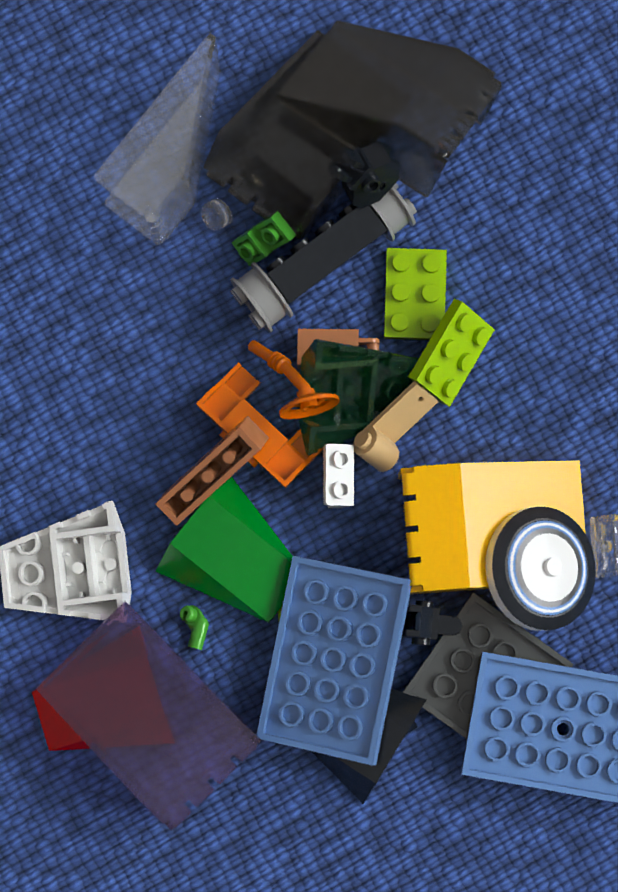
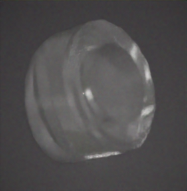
[201,199,233,231]

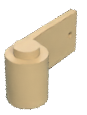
[353,381,438,472]

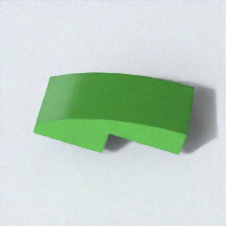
[232,211,296,266]

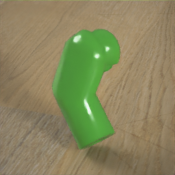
[180,605,209,650]

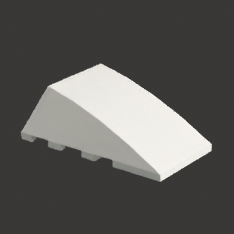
[0,501,132,623]

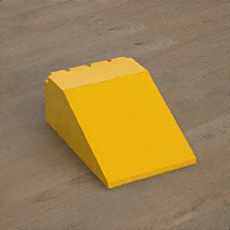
[398,460,586,594]

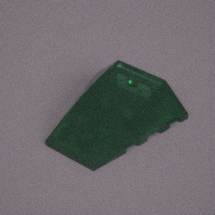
[297,339,419,455]

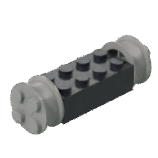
[230,182,417,333]

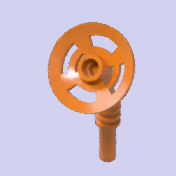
[248,340,340,419]

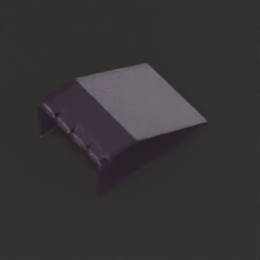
[36,601,261,830]

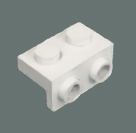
[323,444,354,508]

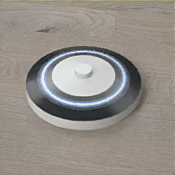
[485,506,596,631]

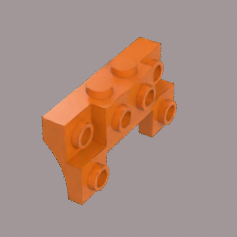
[196,362,326,489]

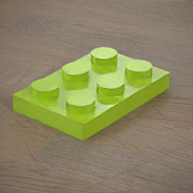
[384,248,447,340]
[408,299,495,407]

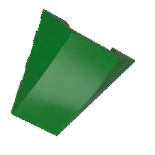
[155,476,293,623]

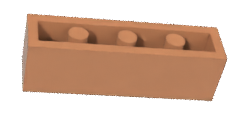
[156,416,269,526]

